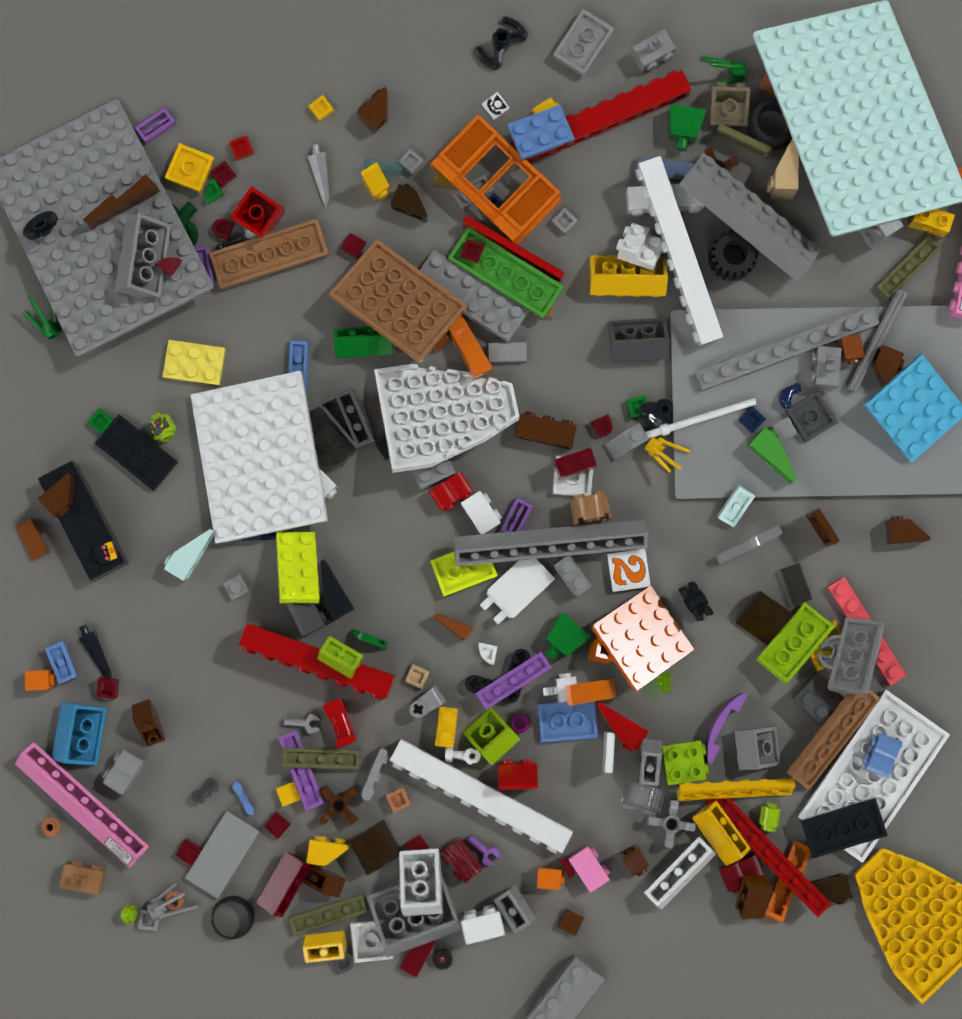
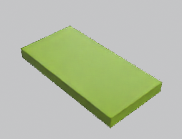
[756,602,835,685]

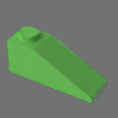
[747,427,797,484]

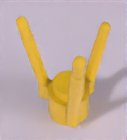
[645,437,691,473]

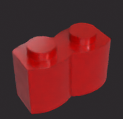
[429,471,473,512]

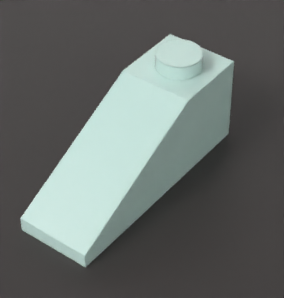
[164,529,214,582]

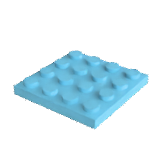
[863,354,962,463]

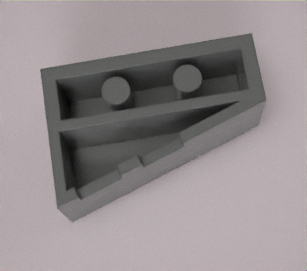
[317,388,378,450]

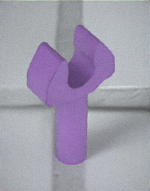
[467,835,500,866]

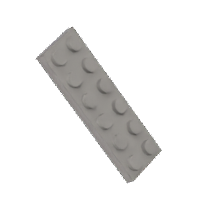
[420,250,529,343]

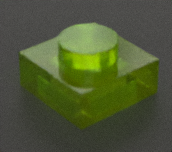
[657,673,671,692]

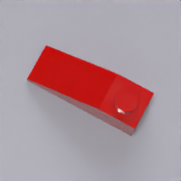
[596,701,649,752]

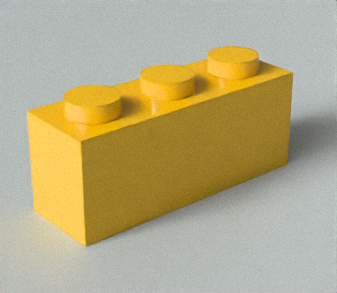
[692,801,751,866]

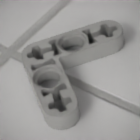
[715,525,783,565]

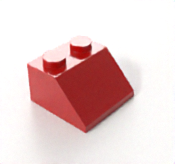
[230,186,286,239]
[498,759,539,790]

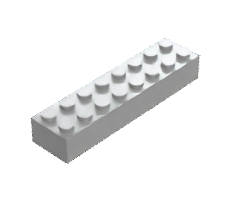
[679,153,820,282]

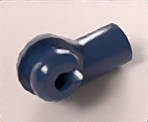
[779,382,801,409]

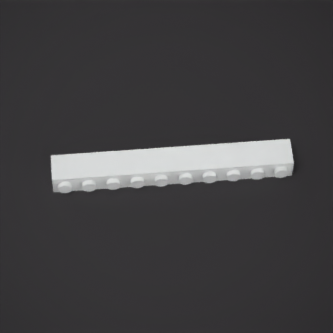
[635,156,723,346]
[390,739,573,854]

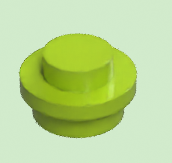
[120,905,138,924]

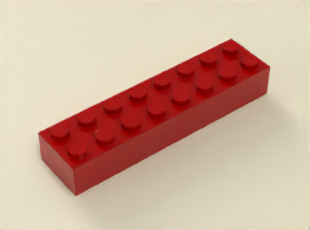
[239,623,396,701]

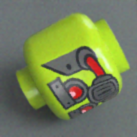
[148,413,176,442]

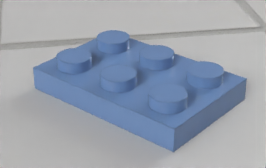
[507,105,575,161]

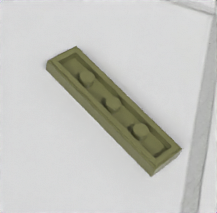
[875,234,942,301]
[281,747,360,770]
[288,893,369,937]

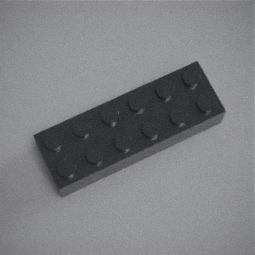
[38,461,129,582]

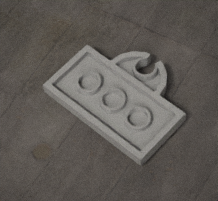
[818,617,885,696]

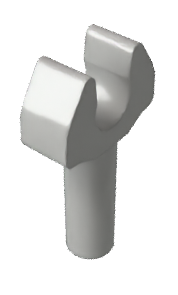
[284,714,321,734]

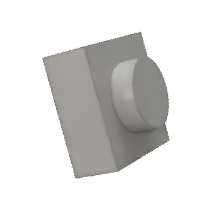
[223,574,250,601]

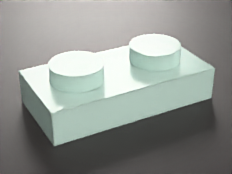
[717,485,755,527]

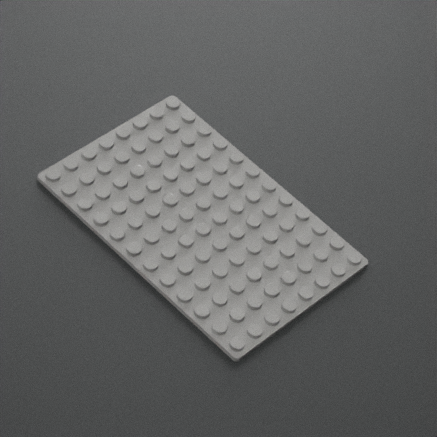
[0,99,214,357]

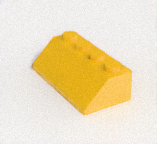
[589,255,668,297]

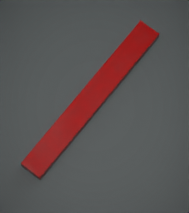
[706,798,832,918]

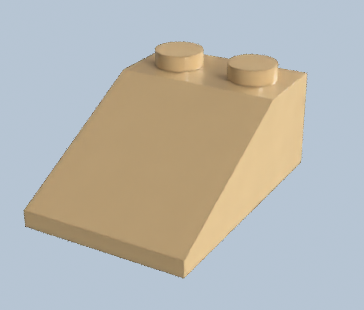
[767,138,799,200]

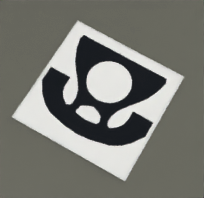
[481,92,510,120]

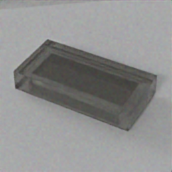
[780,563,812,606]

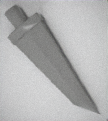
[308,144,330,210]

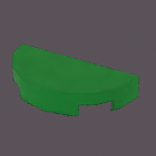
[351,629,388,649]

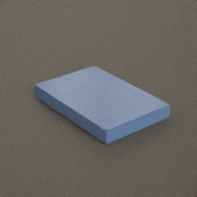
[537,701,599,743]

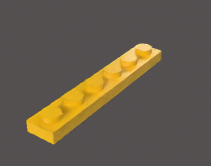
[676,778,796,801]

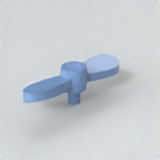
[233,782,254,815]

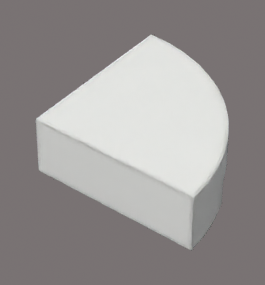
[478,642,498,665]

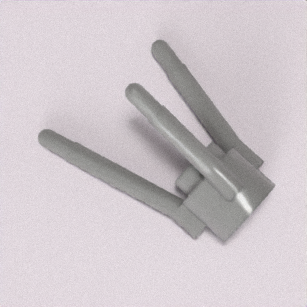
[147,883,198,920]

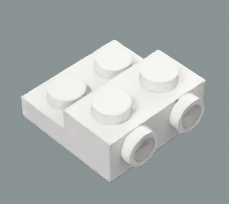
[616,222,663,271]

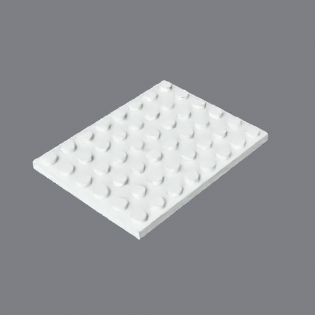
[191,371,328,544]

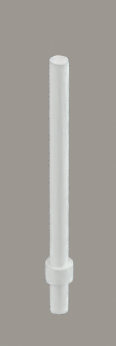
[645,398,757,438]

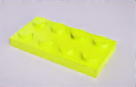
[276,532,320,603]

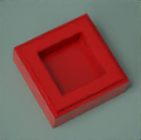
[229,135,254,161]

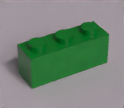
[333,326,393,358]

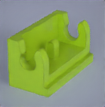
[318,636,363,679]

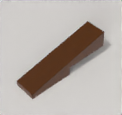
[83,174,160,229]

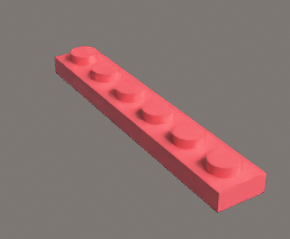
[827,577,907,686]

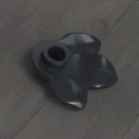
[639,399,673,431]

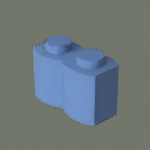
[862,733,902,778]

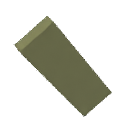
[715,124,771,158]

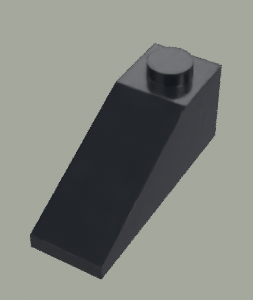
[321,559,355,621]

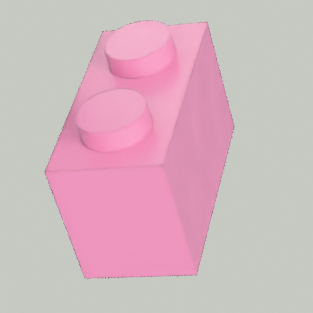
[568,845,610,893]

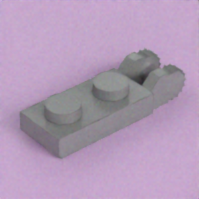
[361,746,389,801]

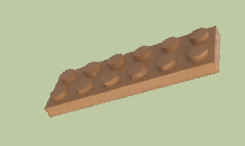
[209,219,329,290]
[786,688,880,790]

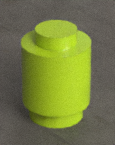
[759,802,781,832]

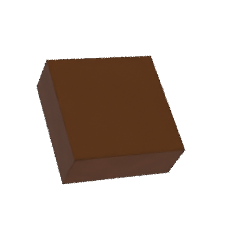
[558,909,584,936]

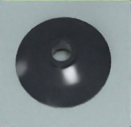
[23,211,58,240]

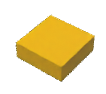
[308,95,334,122]
[276,781,301,807]

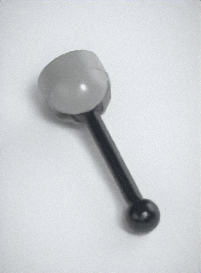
[216,228,258,250]

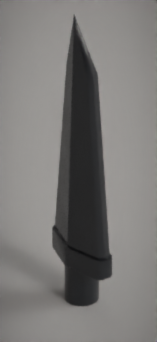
[79,624,112,678]

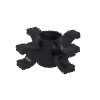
[678,581,714,622]

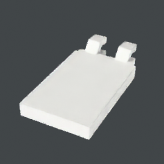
[480,559,555,625]

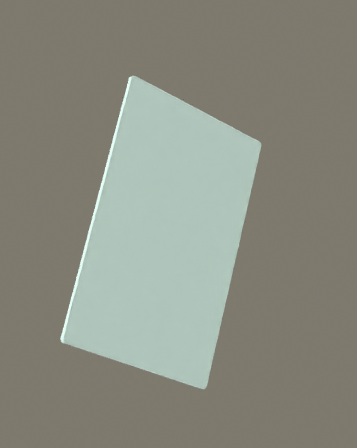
[753,0,962,237]

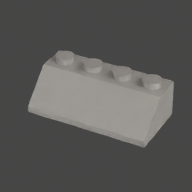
[115,213,171,298]
[526,954,605,1019]

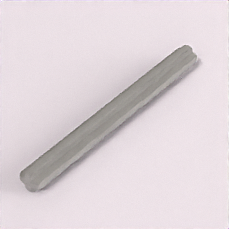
[847,290,907,392]

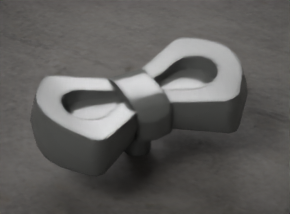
[192,778,219,804]

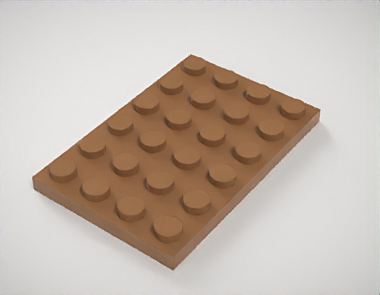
[329,239,467,363]

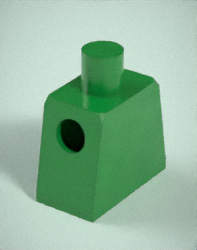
[668,104,706,152]
[545,612,591,660]

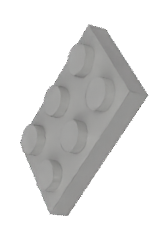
[553,9,615,77]

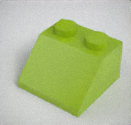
[463,707,521,765]

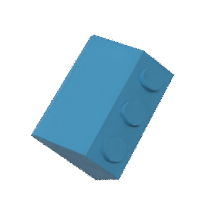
[52,701,107,766]

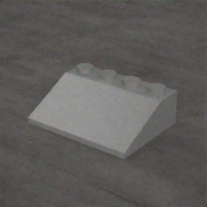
[366,873,461,958]

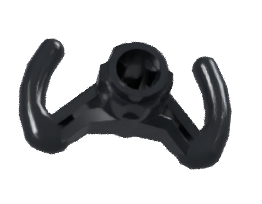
[474,17,528,70]

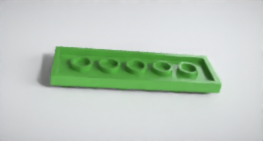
[448,227,564,319]

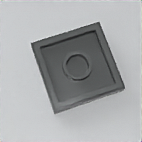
[785,391,838,443]

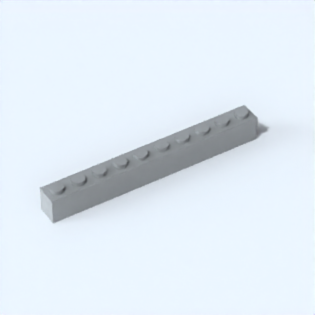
[453,520,648,566]

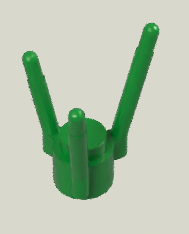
[701,56,747,86]
[24,296,62,340]

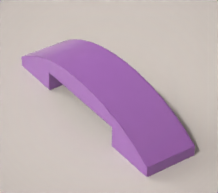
[705,693,747,764]

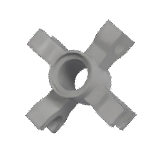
[647,799,696,848]

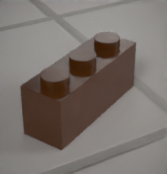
[515,411,577,450]

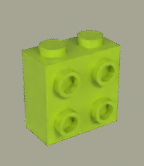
[662,740,709,785]

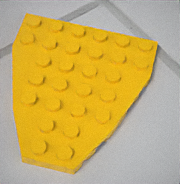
[853,847,962,1004]

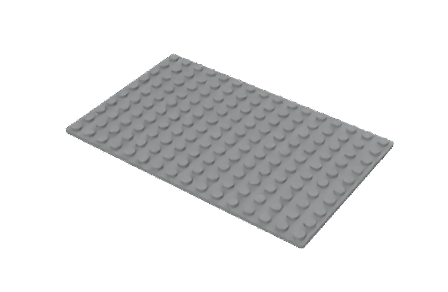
[670,305,962,499]

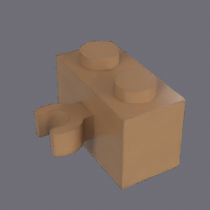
[59,859,107,895]

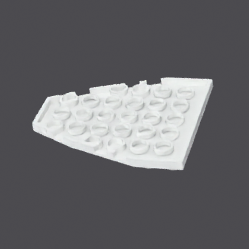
[374,364,519,473]

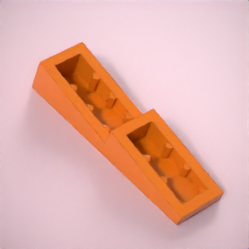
[448,315,493,380]
[565,678,617,705]
[765,840,811,923]

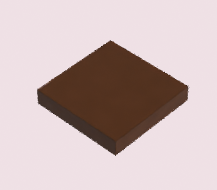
[806,508,840,547]

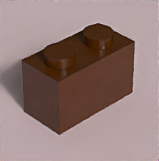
[735,875,773,919]

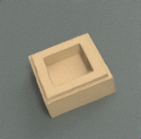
[405,664,430,689]

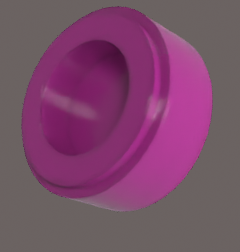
[511,713,530,733]

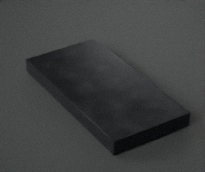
[94,414,179,492]
[800,797,888,858]

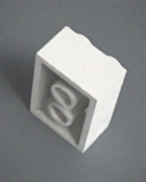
[399,849,443,916]

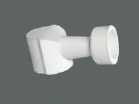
[445,747,481,765]

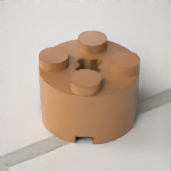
[569,491,612,526]

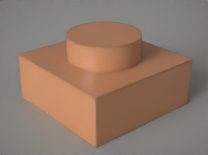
[386,787,411,813]

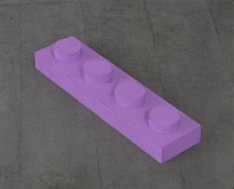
[476,652,551,709]
[278,730,324,811]

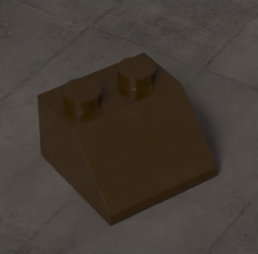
[735,591,792,645]
[348,820,401,876]

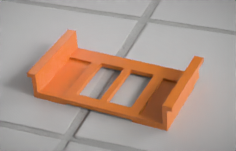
[429,114,562,245]

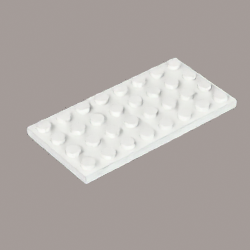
[797,689,950,863]

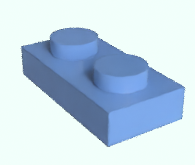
[45,641,78,684]

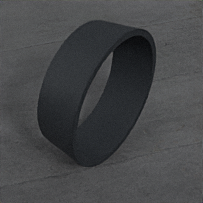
[211,896,254,939]

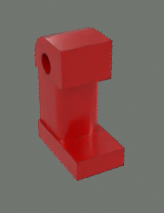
[322,698,359,748]

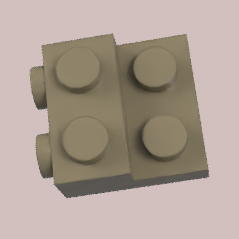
[709,82,751,126]

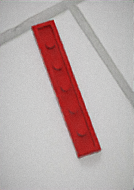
[463,216,564,282]

